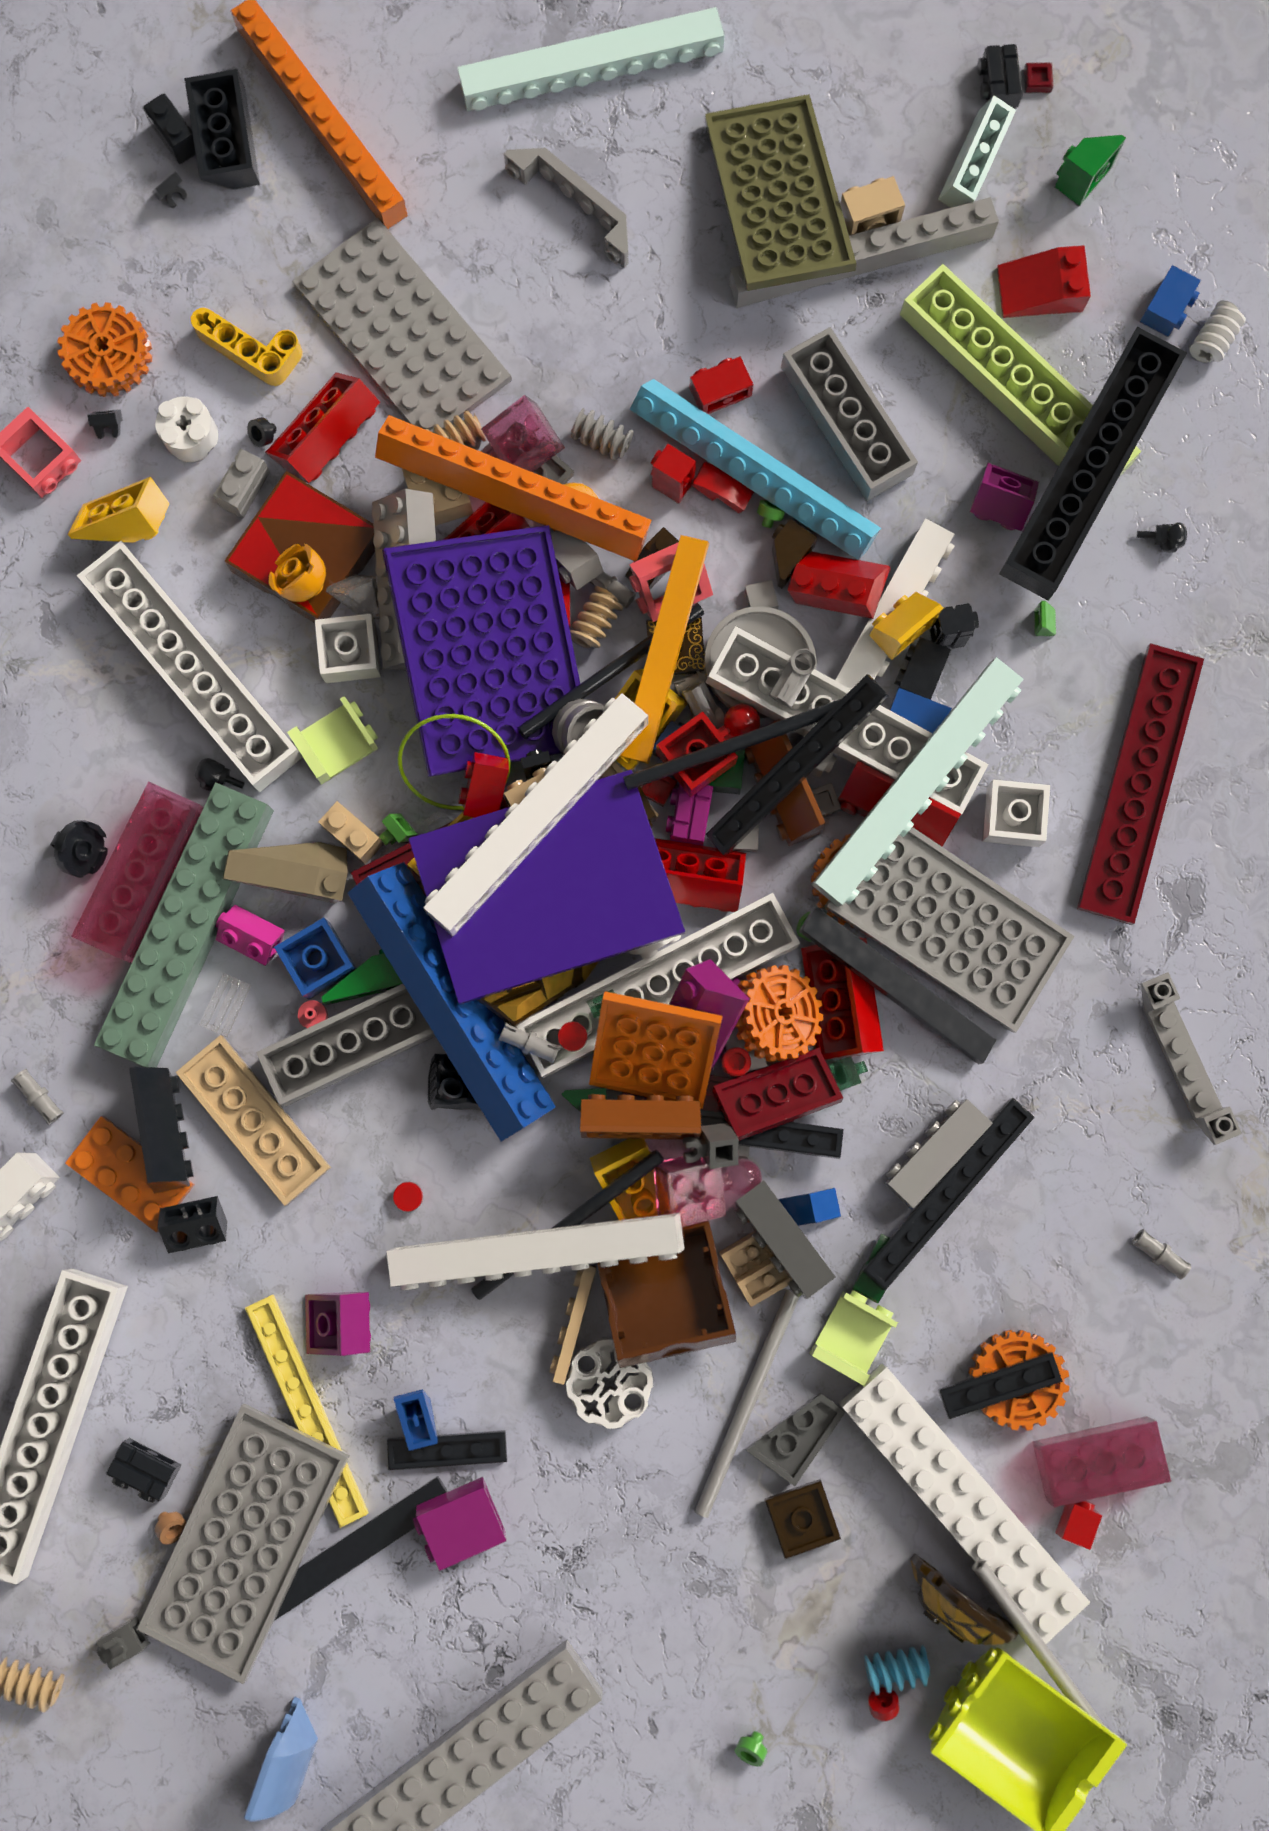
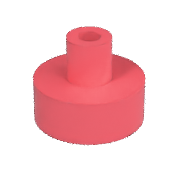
[298,1000,328,1028]

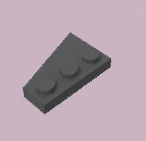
[746,1393,846,1486]

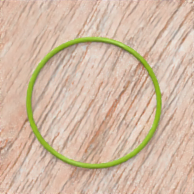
[398,714,510,810]

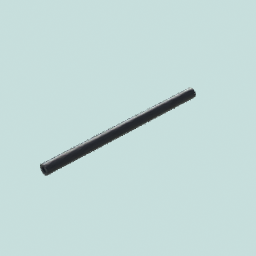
[517,603,704,739]
[623,699,841,791]
[471,1149,665,1300]

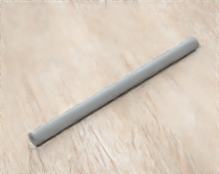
[694,1289,799,1518]
[972,1560,1106,1727]

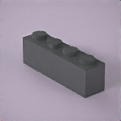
[734,1180,836,1299]

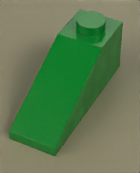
[322,949,403,1005]

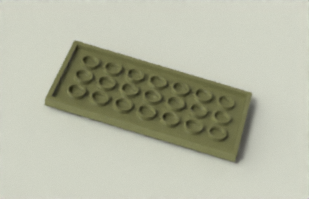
[705,94,856,291]

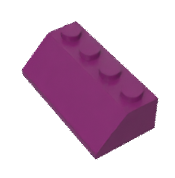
[669,959,749,1073]

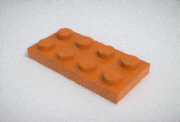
[65,1116,195,1232]

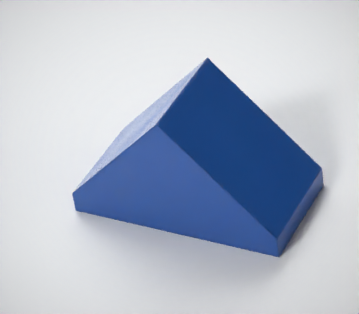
[778,1188,841,1226]
[394,1389,438,1451]

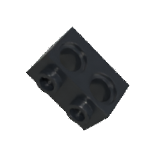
[158,1196,227,1254]

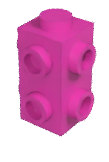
[215,905,285,966]

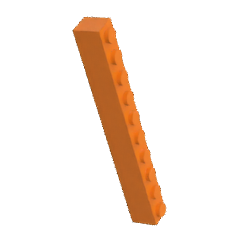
[231,0,408,229]
[375,415,652,562]

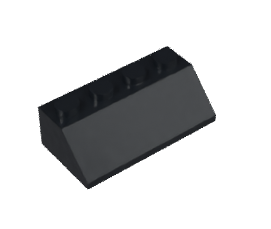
[184,69,260,190]
[129,1067,194,1193]

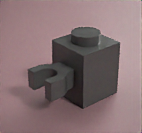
[683,1123,739,1169]
[96,1616,150,1669]

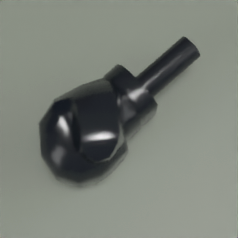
[1137,522,1187,553]
[195,758,245,791]

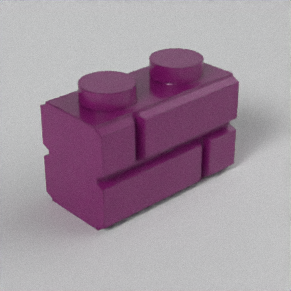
[665,784,713,846]

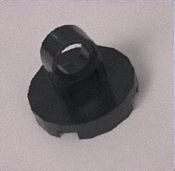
[50,820,108,878]

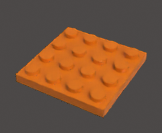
[589,991,722,1109]

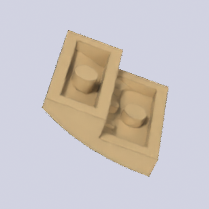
[719,1231,791,1307]

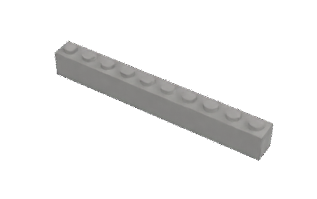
[729,197,999,308]

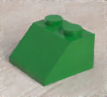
[1055,135,1126,206]

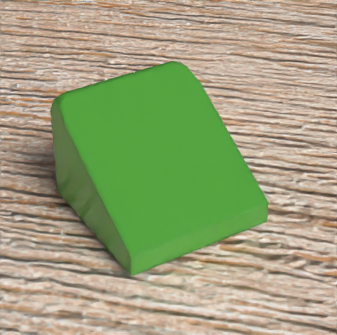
[1034,601,1056,636]

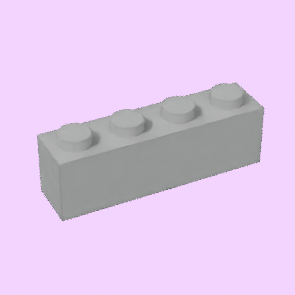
[884,1099,993,1208]

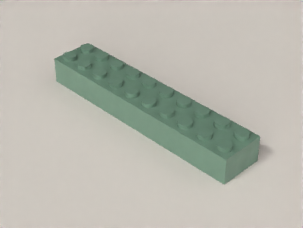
[94,782,274,1067]

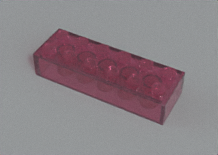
[71,781,203,964]

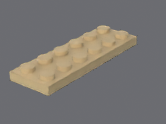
[175,1035,331,1206]

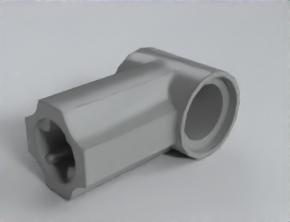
[769,648,817,708]
[681,681,725,729]

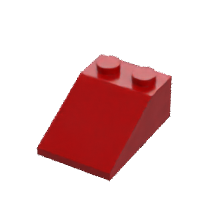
[997,245,1091,318]

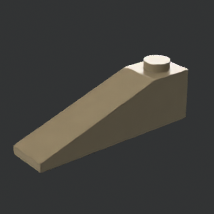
[222,842,348,904]

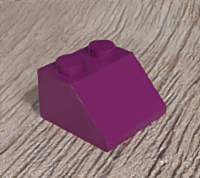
[970,463,1039,531]
[305,1292,371,1356]

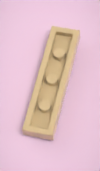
[549,1265,597,1385]

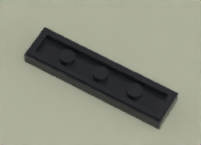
[938,1351,1063,1419]
[387,1430,508,1470]

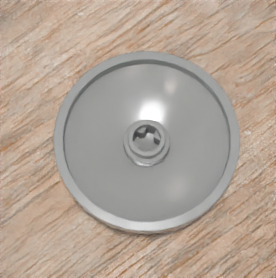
[704,606,816,718]

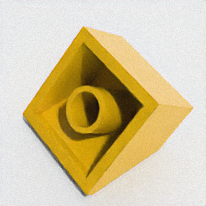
[869,592,943,660]

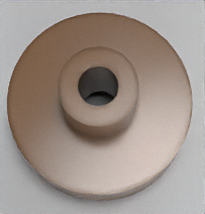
[154,1512,187,1544]

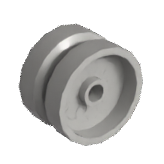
[552,699,605,755]

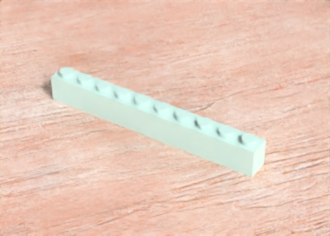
[457,7,725,111]
[811,657,1024,907]

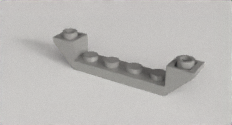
[504,148,628,268]
[1141,972,1242,1145]

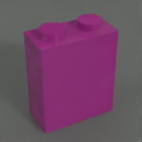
[413,1477,507,1571]

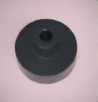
[247,417,277,447]

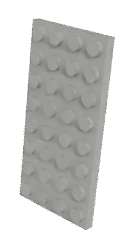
[292,218,512,433]
[824,827,1074,1032]
[137,1404,350,1684]

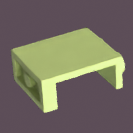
[287,696,378,784]
[809,1290,898,1386]

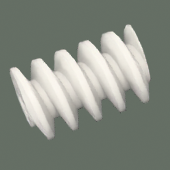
[1189,300,1246,363]

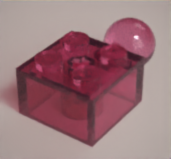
[481,395,565,472]
[653,1156,762,1227]

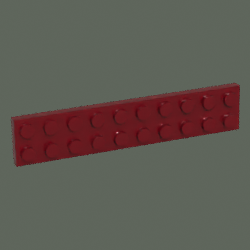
[1077,643,1204,925]

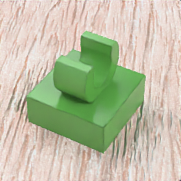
[379,813,418,845]

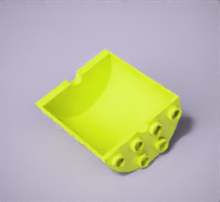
[928,1648,1127,1831]

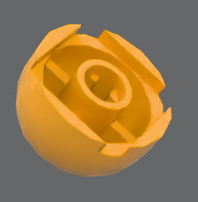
[269,544,326,602]

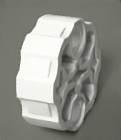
[566,1337,653,1429]

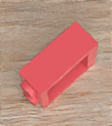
[0,407,81,498]
[629,542,713,622]

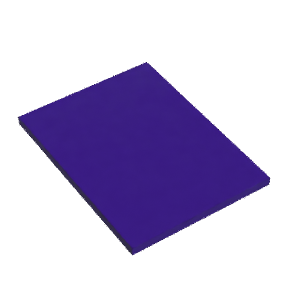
[382,525,580,777]
[409,770,685,1005]

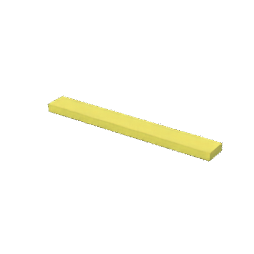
[245,1294,369,1528]

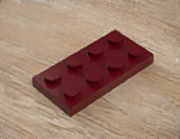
[712,1048,843,1140]

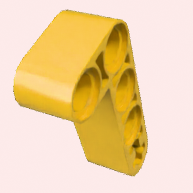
[191,308,303,386]

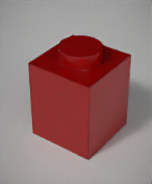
[1055,1498,1103,1550]

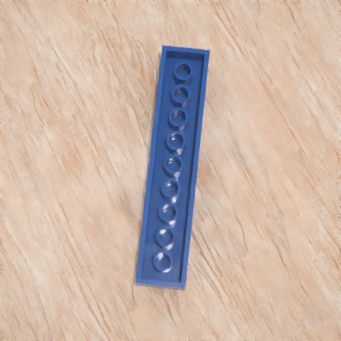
[347,862,556,1142]

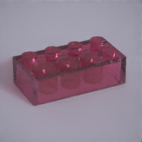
[1032,1416,1171,1507]

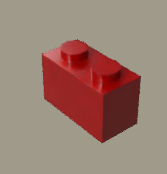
[689,356,754,414]
[650,444,696,504]
[458,752,509,818]

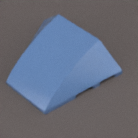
[244,1697,318,1821]

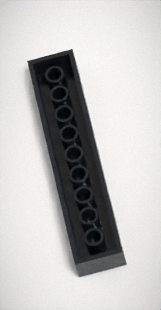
[999,326,1187,601]

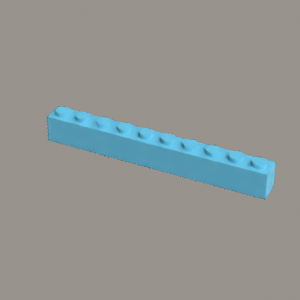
[629,379,881,560]

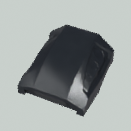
[428,1053,481,1111]

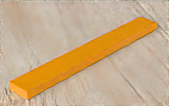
[620,535,709,764]

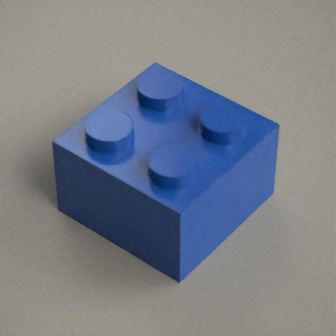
[274,918,357,1000]

